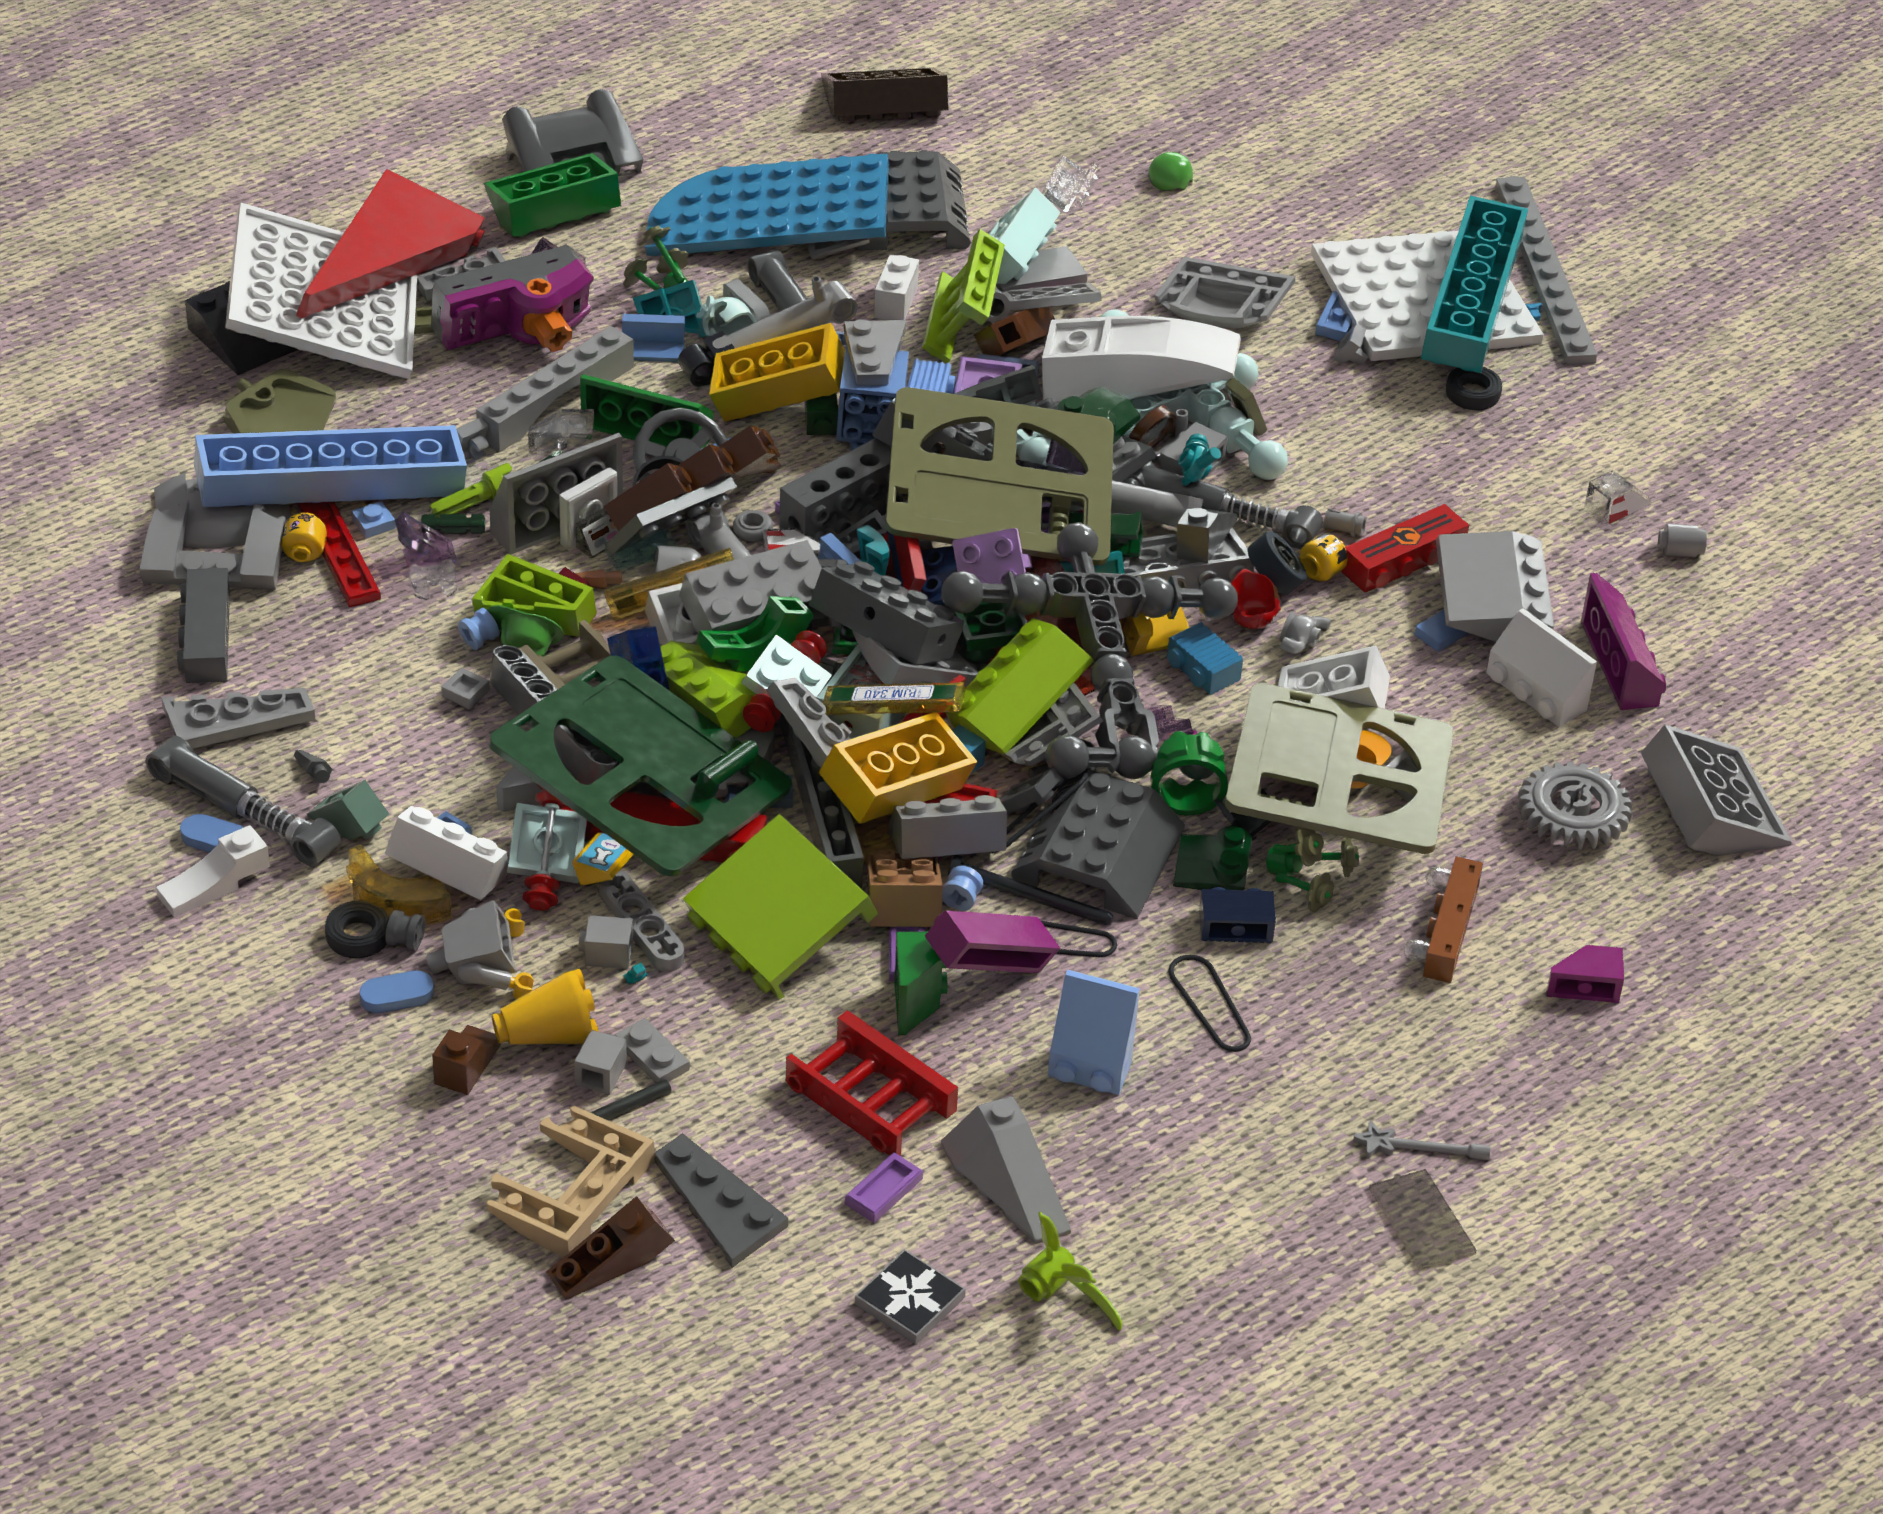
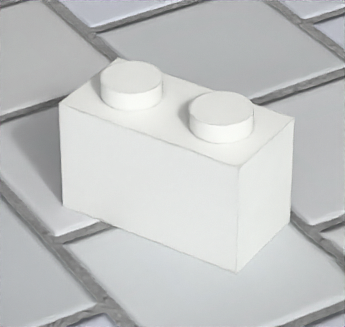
[874,255,919,320]

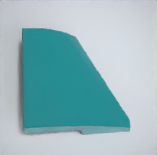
[633,280,707,337]
[857,525,889,576]

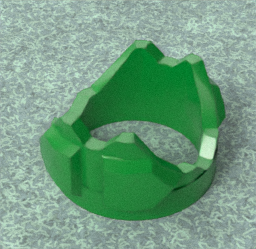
[1150,731,1228,816]

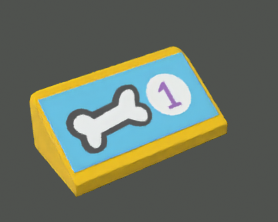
[572,833,634,885]

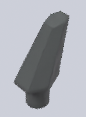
[294,750,333,783]

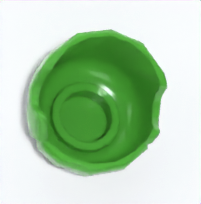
[1148,152,1193,191]

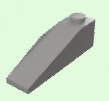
[941,1096,1071,1244]

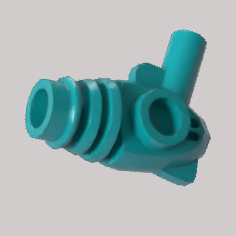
[1178,434,1221,486]

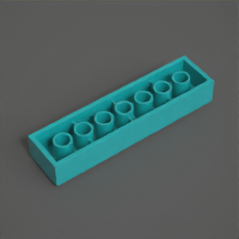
[1421,195,1528,373]

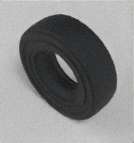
[1446,367,1502,410]
[325,900,389,958]

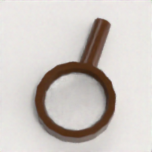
[1129,405,1189,448]

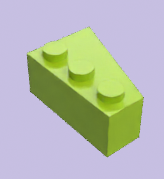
[472,553,597,637]

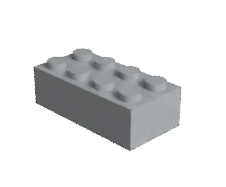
[679,540,827,633]

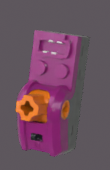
[431,245,594,352]

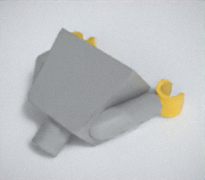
[426,900,534,999]

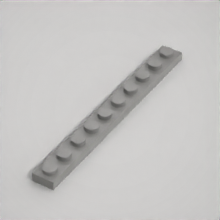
[1495,176,1597,365]

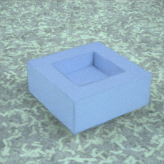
[351,501,396,538]

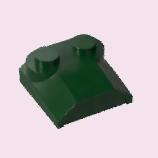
[1058,387,1140,444]
[954,602,1027,663]
[1173,826,1252,890]

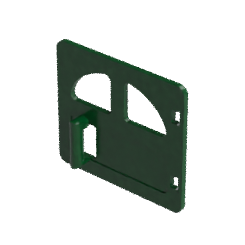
[488,656,792,876]

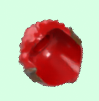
[1231,569,1281,629]

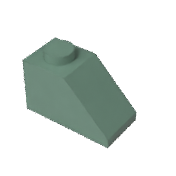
[307,780,389,841]

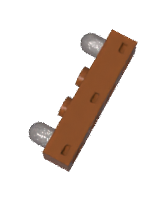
[1403,856,1483,983]

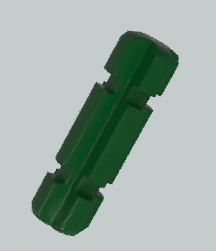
[421,514,486,534]

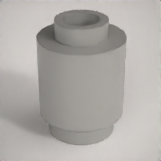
[1657,524,1707,558]

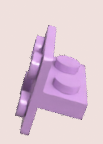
[952,528,1032,584]

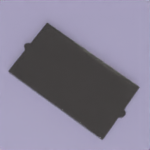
[1369,1169,1477,1271]

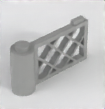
[987,282,1102,323]

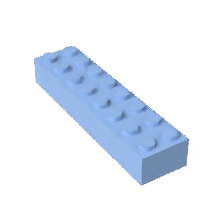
[194,425,467,507]

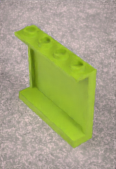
[682,814,878,999]

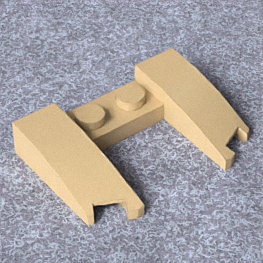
[487,1106,655,1257]

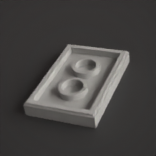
[996,246,1088,291]

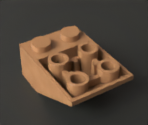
[867,849,943,927]

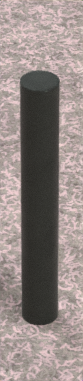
[565,1079,671,1124]

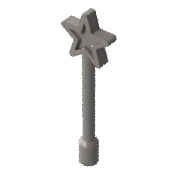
[1353,1121,1490,1161]

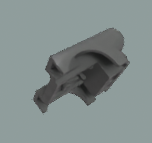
[502,89,644,174]

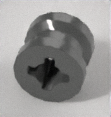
[386,910,425,951]

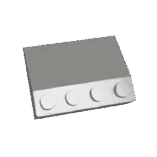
[490,433,623,555]
[1436,531,1554,642]
[1641,724,1792,855]

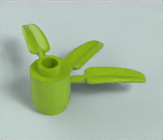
[1018,1212,1123,1331]

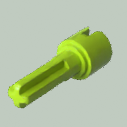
[430,463,512,517]

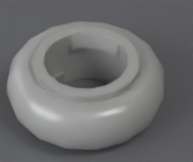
[733,510,773,542]

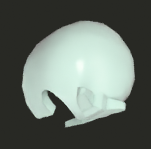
[696,296,757,337]

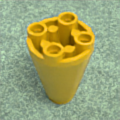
[491,969,599,1045]

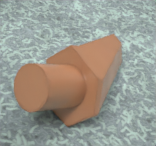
[576,569,622,589]

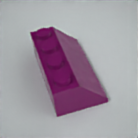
[1581,573,1666,710]

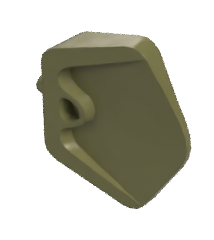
[223,369,336,434]

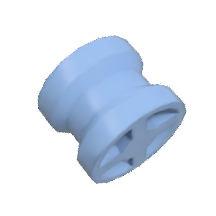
[458,608,500,650]
[942,866,983,911]

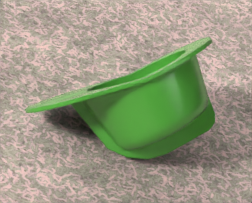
[487,605,563,657]

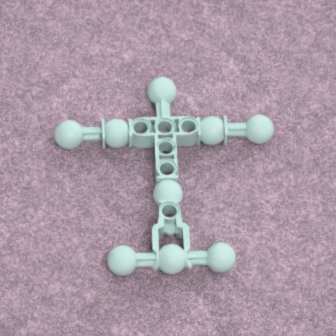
[990,309,1288,512]

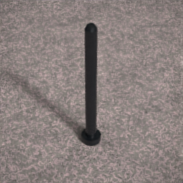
[948,855,1114,925]

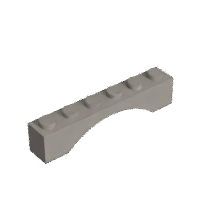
[476,326,634,452]

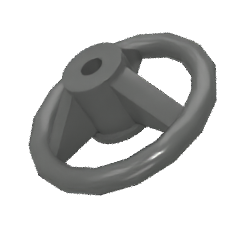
[632,408,728,481]

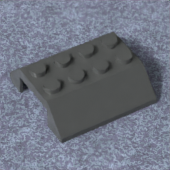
[857,150,971,250]
[1011,769,1185,919]

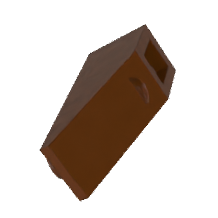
[974,307,1055,356]
[546,1196,675,1300]

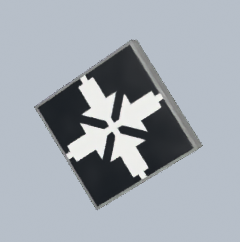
[855,1249,966,1344]

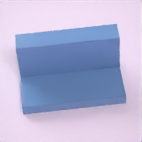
[622,314,685,362]

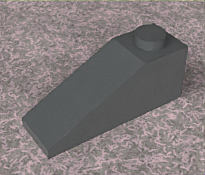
[1177,508,1237,563]

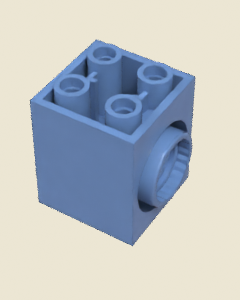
[836,346,909,443]

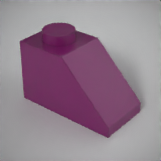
[1546,945,1624,1003]

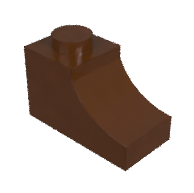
[432,1025,501,1095]

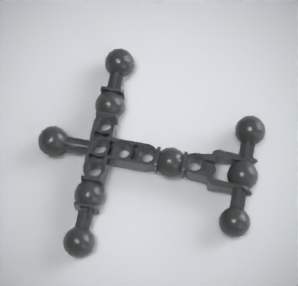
[941,522,1238,780]

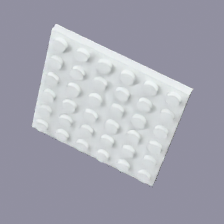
[225,203,417,379]
[1311,231,1544,361]

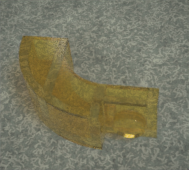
[346,844,452,925]

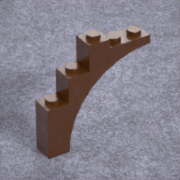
[603,425,782,532]

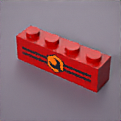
[1341,504,1469,593]

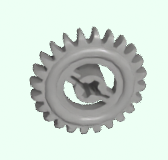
[1517,762,1633,850]

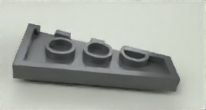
[605,476,737,555]

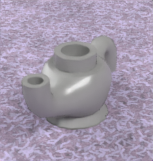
[1280,611,1331,654]

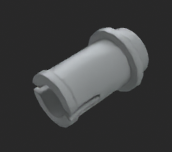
[1323,508,1367,537]

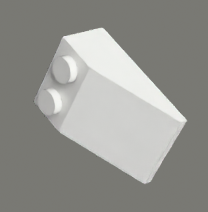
[1278,645,1390,709]

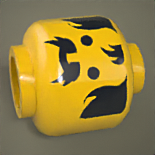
[1299,533,1348,582]

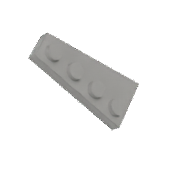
[161,688,316,749]

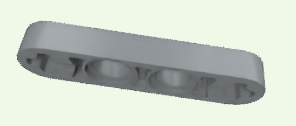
[599,870,684,972]

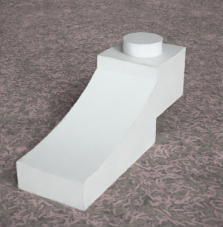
[156,825,270,917]

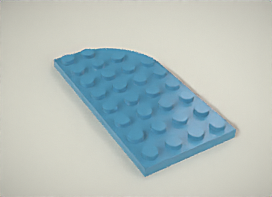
[645,154,889,256]

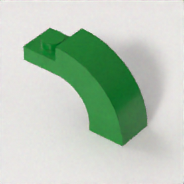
[696,596,813,672]

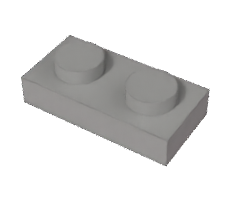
[615,1018,690,1083]

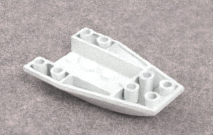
[1042,316,1241,402]

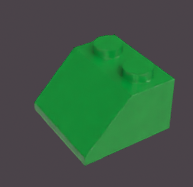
[894,931,948,1035]

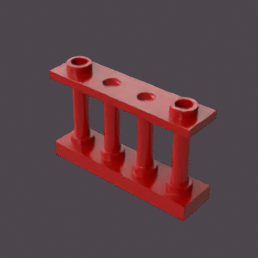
[785,1010,958,1156]

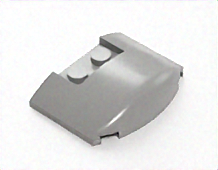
[1155,257,1296,329]
[154,473,291,548]
[1000,683,1103,766]

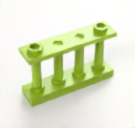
[922,229,1005,363]

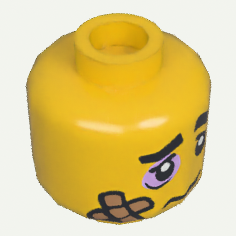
[281,513,327,562]

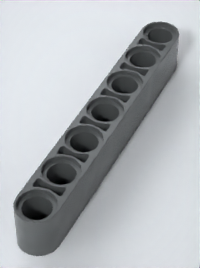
[490,645,619,785]

